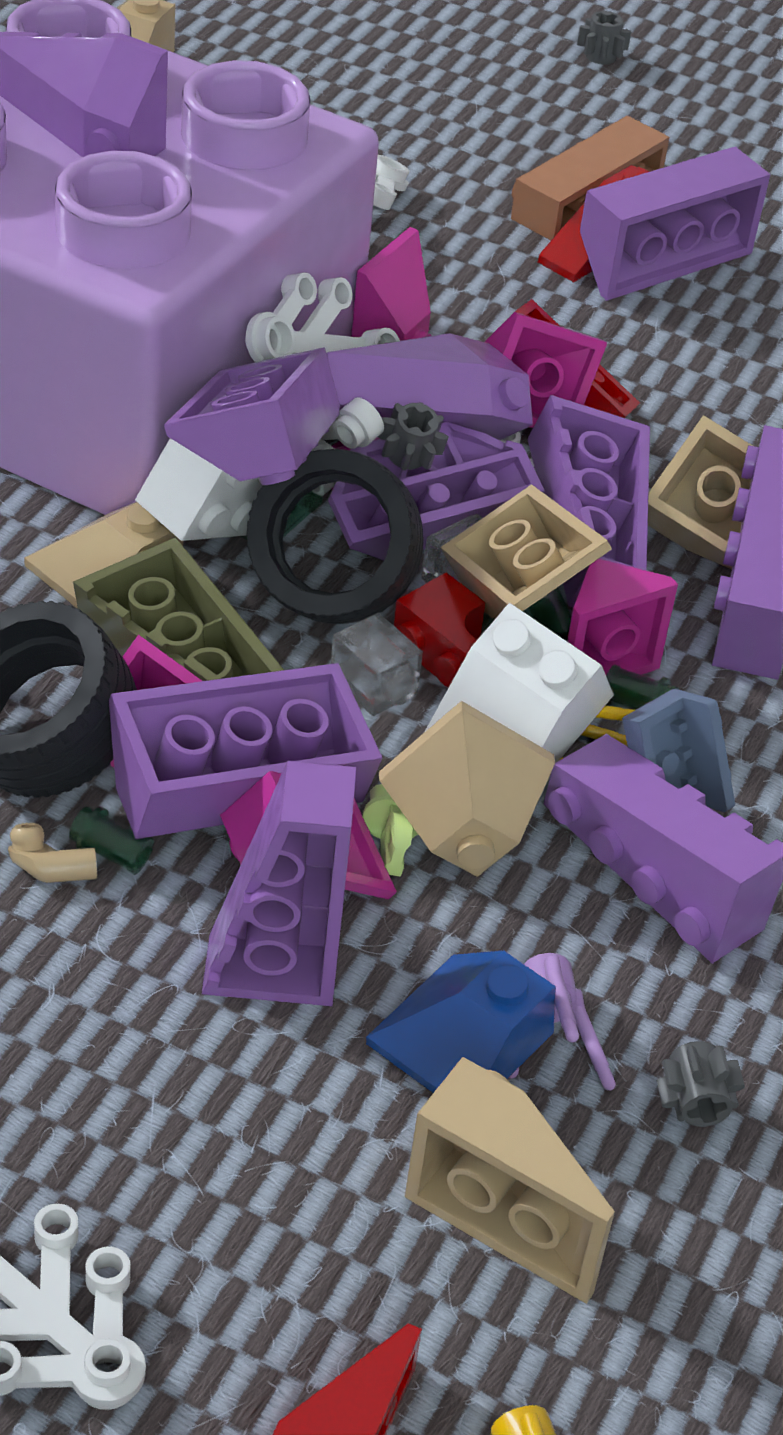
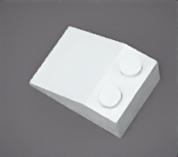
[425,603,614,763]

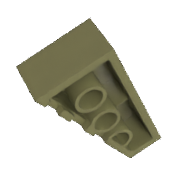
[73,537,284,681]

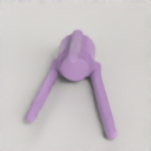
[509,953,616,1091]

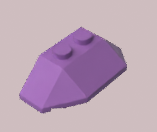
[328,422,545,560]

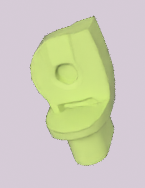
[362,784,418,877]

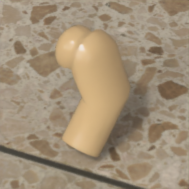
[8,823,97,883]

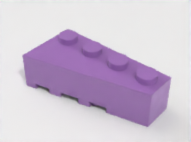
[543,734,783,964]
[202,761,356,1006]

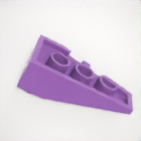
[0,32,168,157]
[326,333,533,440]

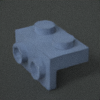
[622,689,735,812]

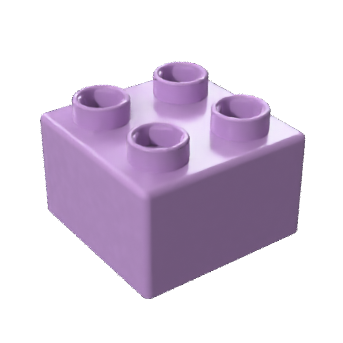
[0,0,379,515]

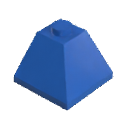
[366,950,556,1093]

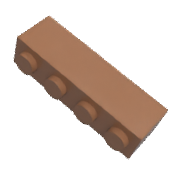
[511,116,670,240]

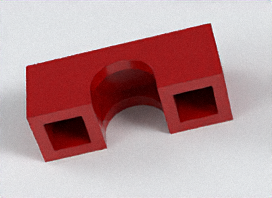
[392,572,486,688]

